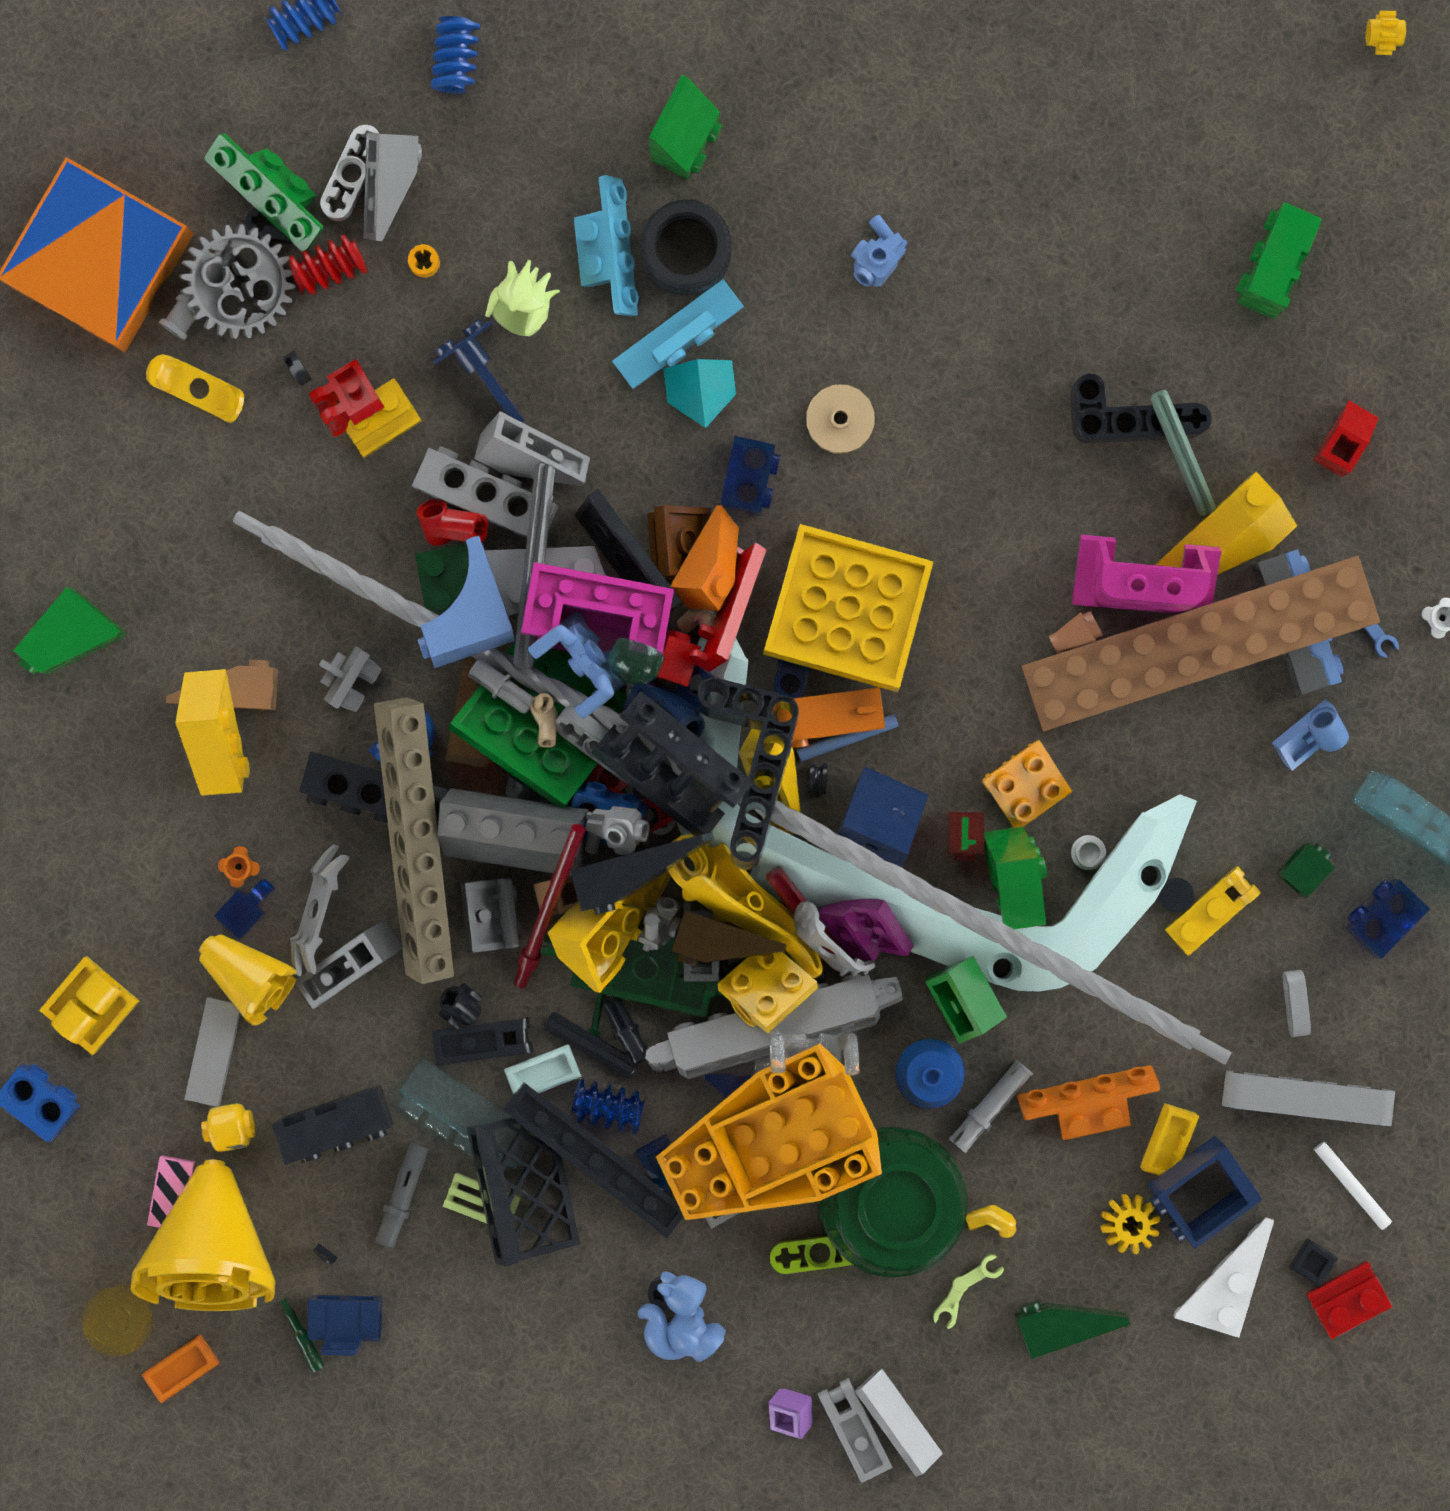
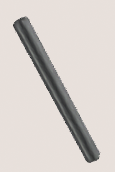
[513,463,555,669]

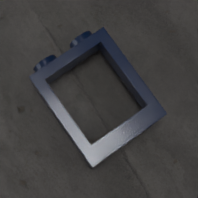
[1147,1136,1262,1249]

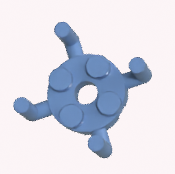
[528,612,630,719]

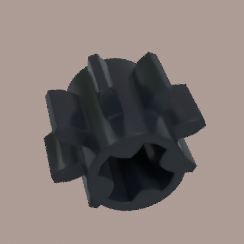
[439,983,482,1029]

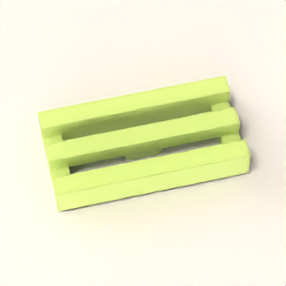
[443,1173,521,1223]

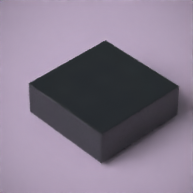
[1289,1238,1338,1287]

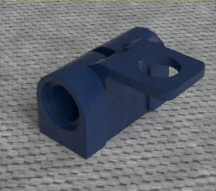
[623,664,715,738]
[308,1295,382,1356]

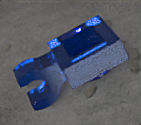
[214,878,275,940]

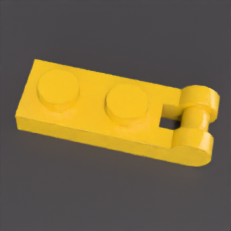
[1164,866,1261,956]

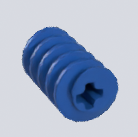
[265,0,343,51]
[430,16,481,94]

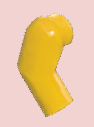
[966,1205,1016,1238]

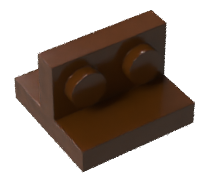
[647,505,711,581]

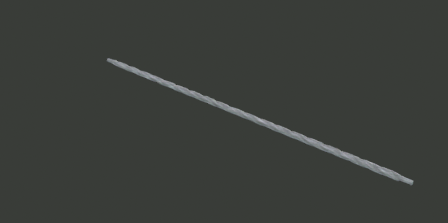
[233,511,1232,1065]

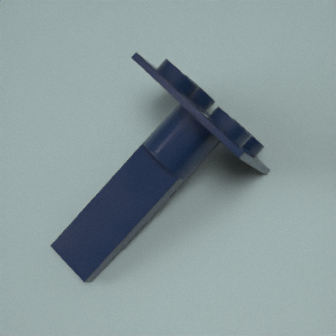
[432,319,525,423]

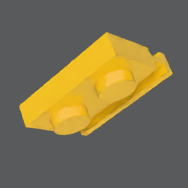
[346,378,422,458]

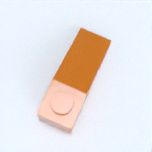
[670,505,739,611]

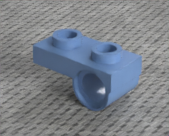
[1272,699,1349,771]

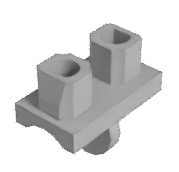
[319,646,382,712]

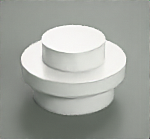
[1071,835,1106,870]

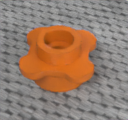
[218,846,260,888]

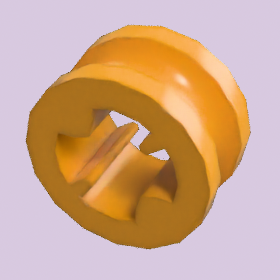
[408,244,440,278]

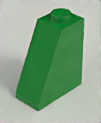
[13,587,127,675]

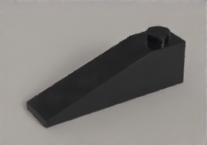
[570,832,714,915]

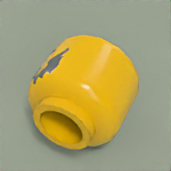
[201,1103,255,1152]

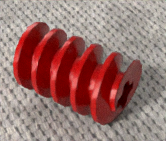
[289,234,368,297]

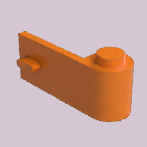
[776,687,885,748]

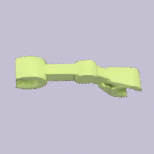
[933,1254,1004,1329]

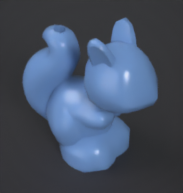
[638,1271,726,1362]

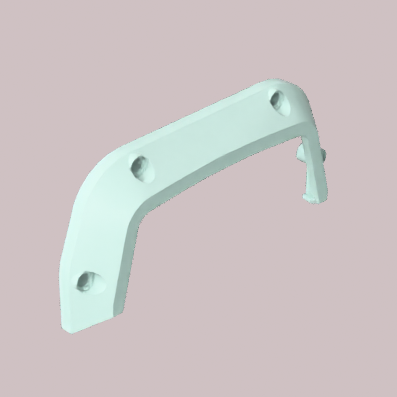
[673,614,1197,992]

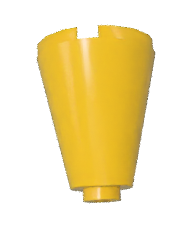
[199,934,297,1026]

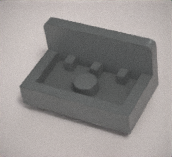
[460,878,521,953]

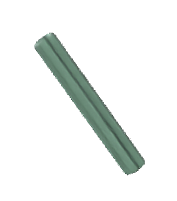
[1150,390,1216,516]

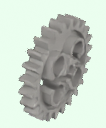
[179,224,295,339]

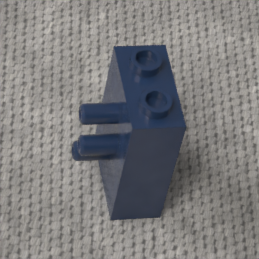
[837,767,928,867]

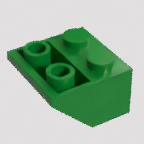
[923,956,1007,1044]

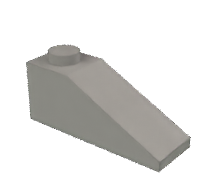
[363,133,422,241]
[474,411,590,486]

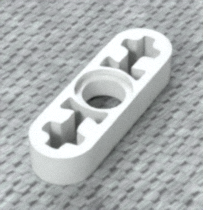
[320,125,379,221]

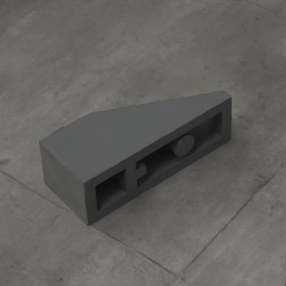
[295,920,402,1009]

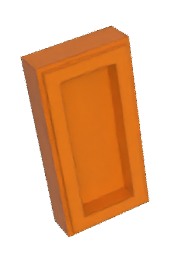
[142,1334,220,1403]

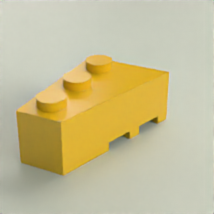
[175,669,250,796]

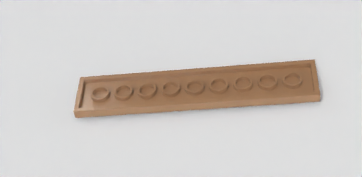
[1022,555,1380,732]

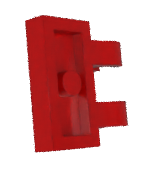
[309,359,384,437]

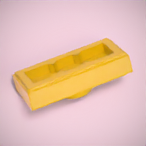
[1140,1103,1199,1176]

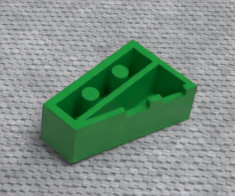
[1235,202,1322,319]
[982,826,1047,929]

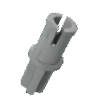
[468,658,534,713]

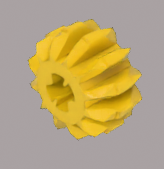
[1100,1194,1160,1254]

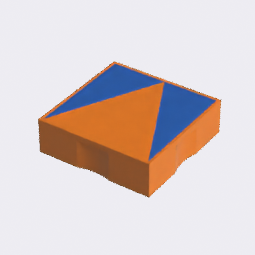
[0,157,194,353]

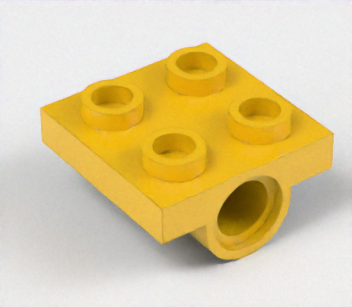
[718,952,818,1034]
[39,956,140,1055]

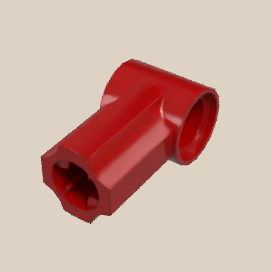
[417,499,489,546]

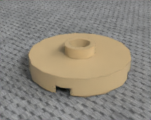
[806,385,875,454]

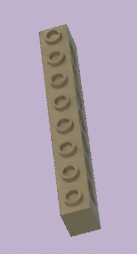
[374,697,454,984]

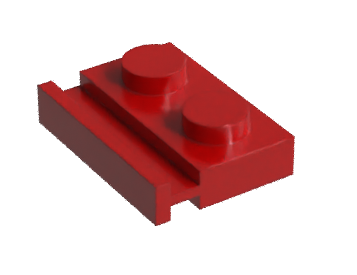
[1306,1261,1393,1340]

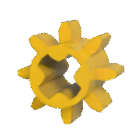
[1365,10,1406,55]

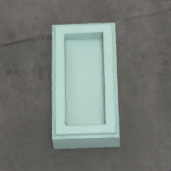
[504,1044,581,1094]

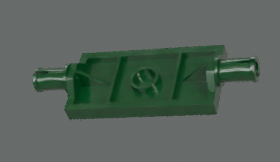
[541,931,726,1018]

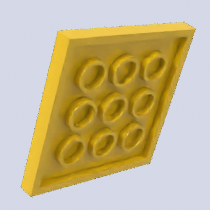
[763,524,934,692]

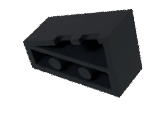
[272,1085,394,1165]

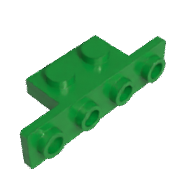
[205,133,323,251]

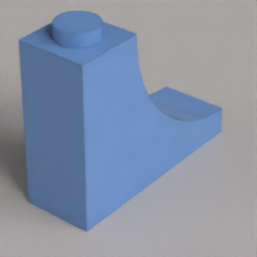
[417,535,515,668]

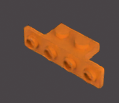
[1017,1065,1160,1141]

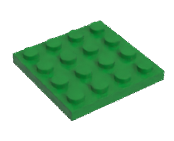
[448,642,627,809]

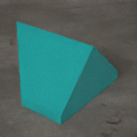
[663,359,736,428]

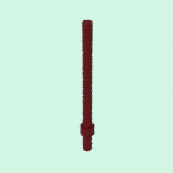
[513,824,585,989]

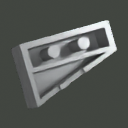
[484,546,606,619]

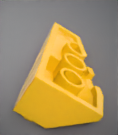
[1155,472,1297,575]
[548,871,672,993]

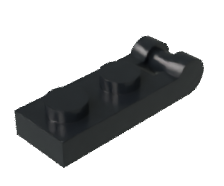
[432,1017,534,1066]

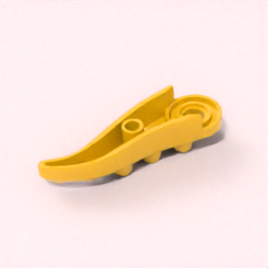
[668,834,822,978]

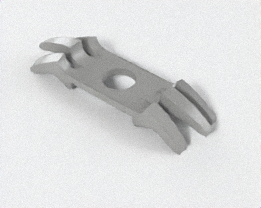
[290,844,350,976]

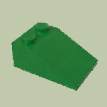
[649,75,723,180]

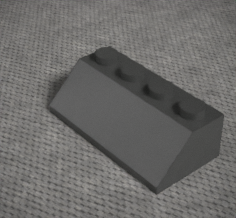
[438,788,588,876]

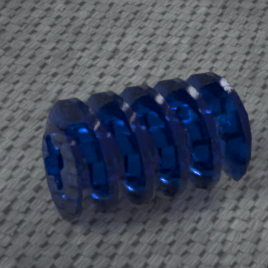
[570,1078,646,1135]

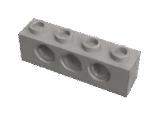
[412,446,558,539]

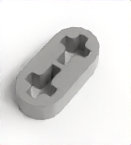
[1282,970,1311,1037]

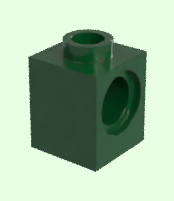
[1276,843,1336,898]

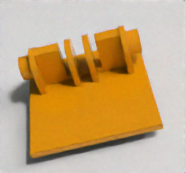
[982,739,1072,828]

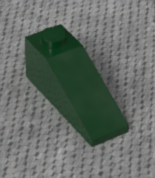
[1014,1300,1130,1360]

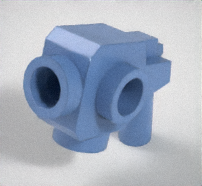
[851,215,907,287]

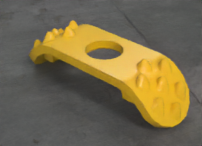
[146,354,244,423]

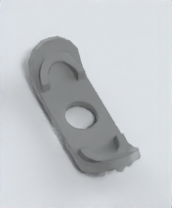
[794,902,875,976]

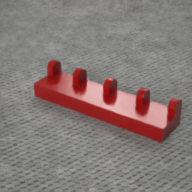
[689,543,767,673]

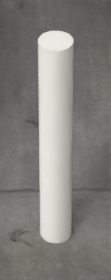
[1313,1141,1392,1230]

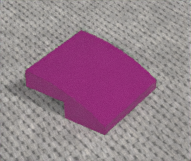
[818,899,914,961]

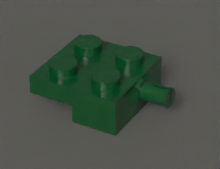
[415,541,486,616]

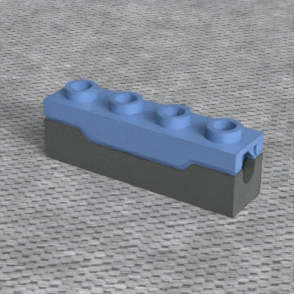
[1252,549,1344,696]

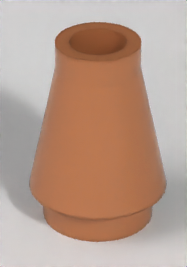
[1049,611,1103,654]

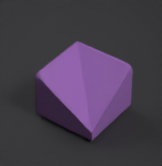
[769,1389,813,1439]

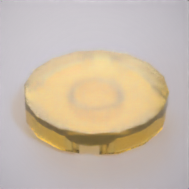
[82,1285,154,1356]

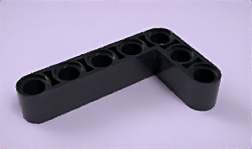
[697,678,799,870]

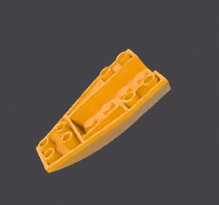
[656,1043,882,1220]

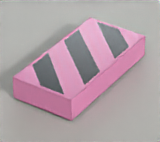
[147,1155,196,1228]

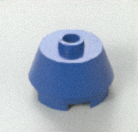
[895,1039,965,1108]

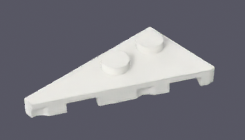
[1173,1217,1274,1338]

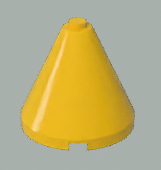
[131,1159,275,1311]

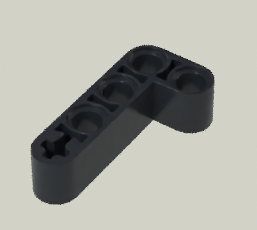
[1070,373,1212,443]

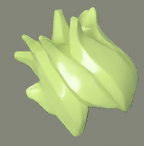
[485,260,560,336]

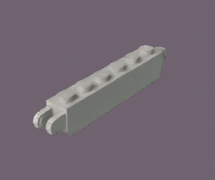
[645,974,903,1079]

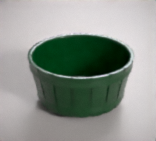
[818,1126,968,1278]

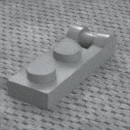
[818,1378,893,1483]

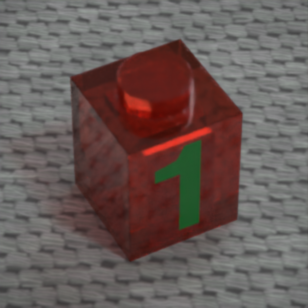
[946,812,984,861]

